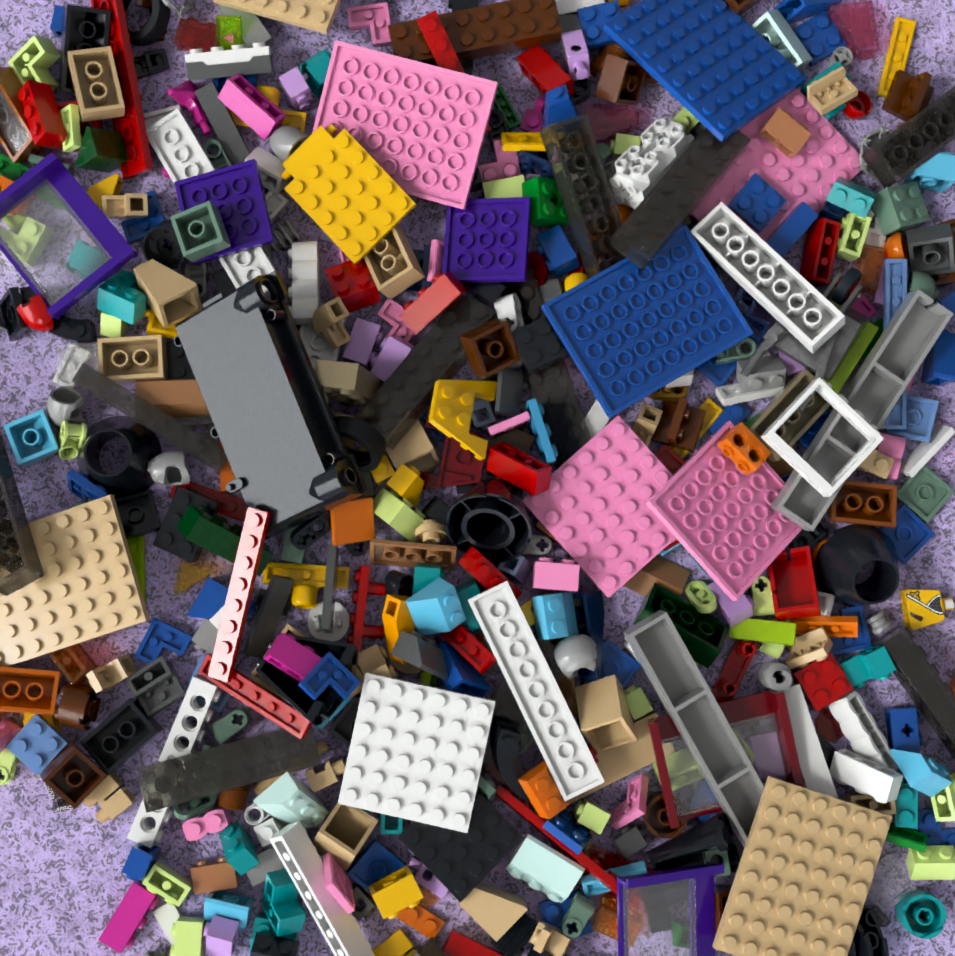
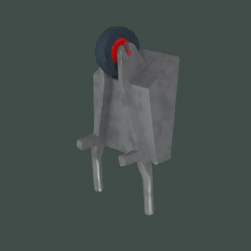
[740,267,870,412]

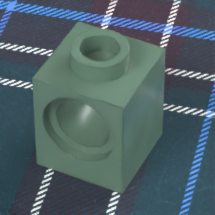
[702,846,731,878]

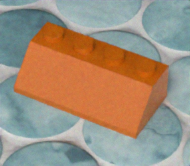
[0,666,61,715]

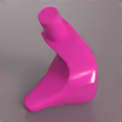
[167,80,212,136]

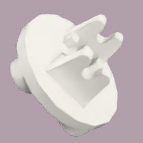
[308,601,350,642]

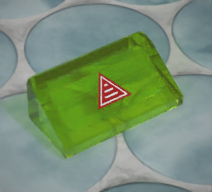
[216,14,243,50]

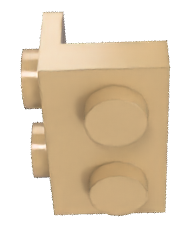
[807,66,858,116]
[785,626,833,669]

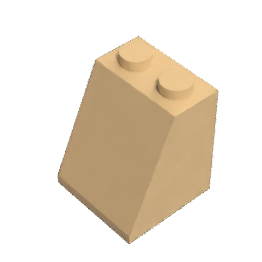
[133,259,202,328]
[374,408,441,472]
[575,674,638,753]
[312,803,379,872]
[458,882,528,942]

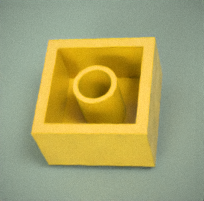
[369,865,424,919]

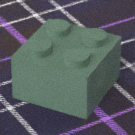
[872,181,931,236]
[170,201,232,262]

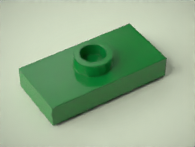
[885,823,928,853]

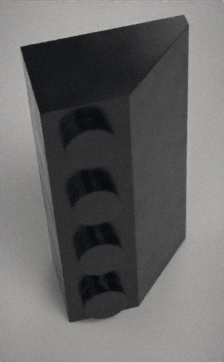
[58,2,111,93]

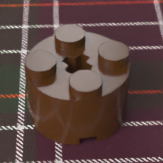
[54,682,101,730]
[642,791,688,838]

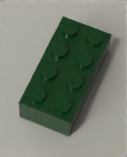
[177,504,273,577]
[633,583,729,668]

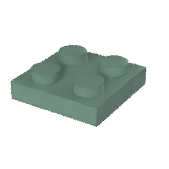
[897,465,955,523]

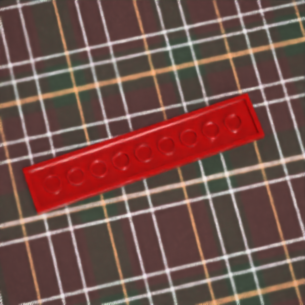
[90,0,153,180]

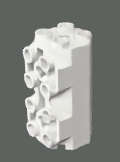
[609,118,697,211]

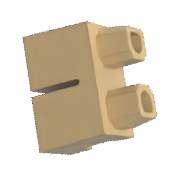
[305,757,346,793]
[83,772,137,824]

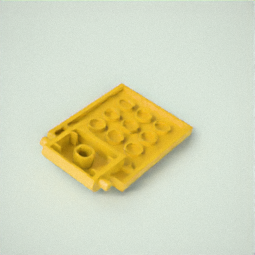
[280,124,417,265]

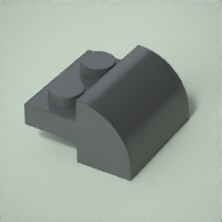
[125,656,186,718]

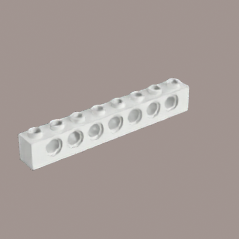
[127,674,222,848]

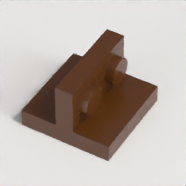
[882,70,934,127]
[653,398,706,452]

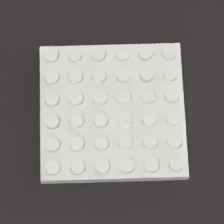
[338,672,496,833]

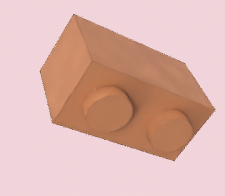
[758,108,812,159]
[190,856,241,895]

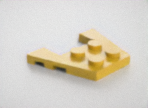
[428,379,497,461]

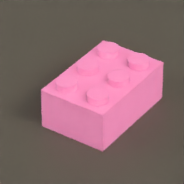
[531,558,580,592]

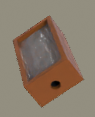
[0,67,45,163]

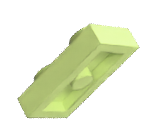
[60,104,82,153]

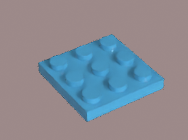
[525,398,558,466]

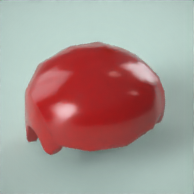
[843,90,872,120]

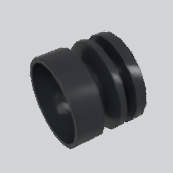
[142,220,186,269]

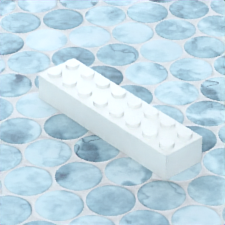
[690,202,845,354]

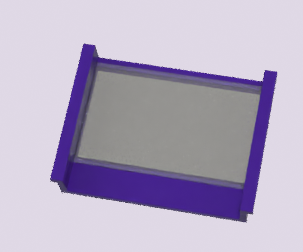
[0,152,138,320]
[617,862,724,956]

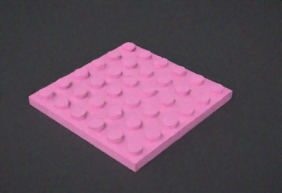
[522,415,676,598]
[646,421,802,601]

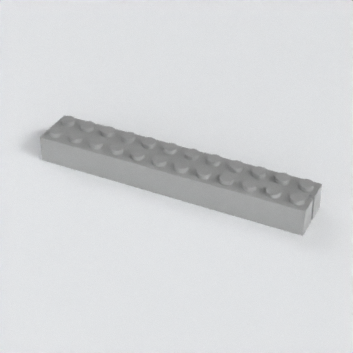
[770,289,954,531]
[623,610,764,847]

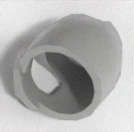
[269,125,309,162]
[46,387,86,428]
[147,450,190,486]
[554,634,597,679]

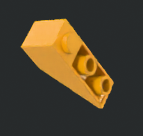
[382,594,415,664]

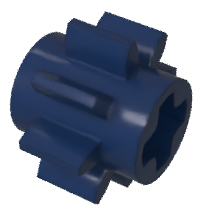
[819,201,845,222]

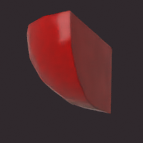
[16,294,54,332]

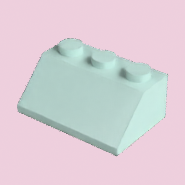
[752,9,813,71]
[253,771,330,828]
[505,834,585,903]

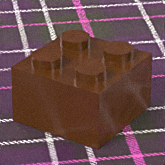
[595,54,647,105]
[459,318,521,378]
[40,742,107,809]

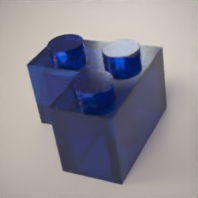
[734,287,771,345]

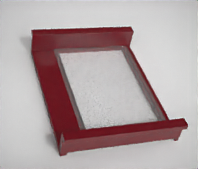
[647,690,804,829]

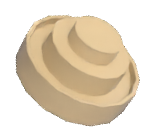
[415,519,447,544]

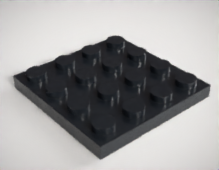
[398,791,523,902]

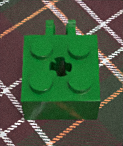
[522,176,579,228]

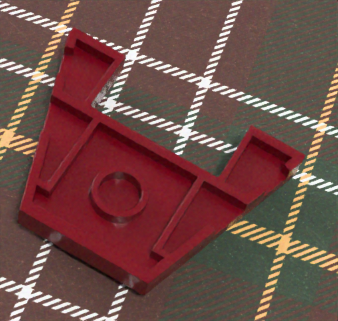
[419,408,488,490]

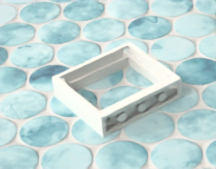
[760,377,884,497]

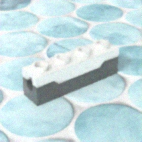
[184,42,274,81]

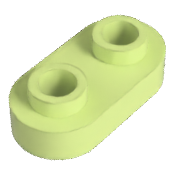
[685,580,717,614]

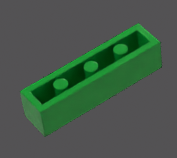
[492,78,521,132]

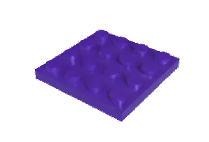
[174,159,275,265]
[442,197,532,283]

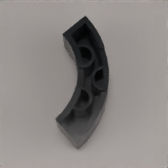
[20,284,98,345]
[490,719,530,802]
[853,904,889,956]

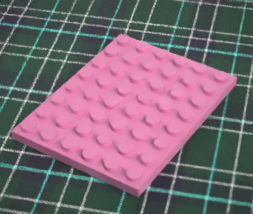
[312,40,499,210]
[665,88,861,241]

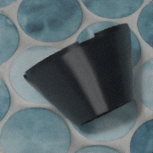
[78,416,162,499]
[445,478,532,562]
[814,524,899,606]

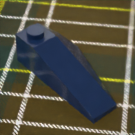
[572,590,605,681]

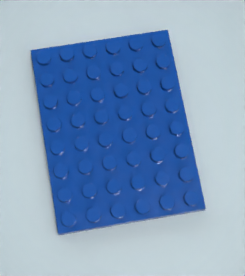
[603,0,807,142]
[541,225,754,419]

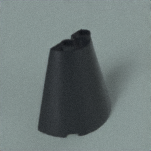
[256,633,358,725]
[646,813,740,873]

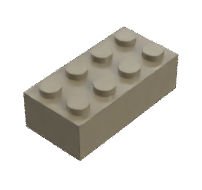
[315,359,384,409]
[747,368,830,462]

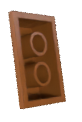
[827,480,897,528]

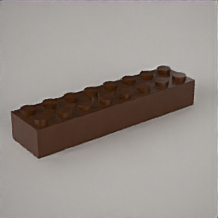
[388,0,562,66]

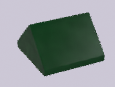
[75,126,129,173]

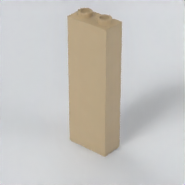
[568,711,676,805]

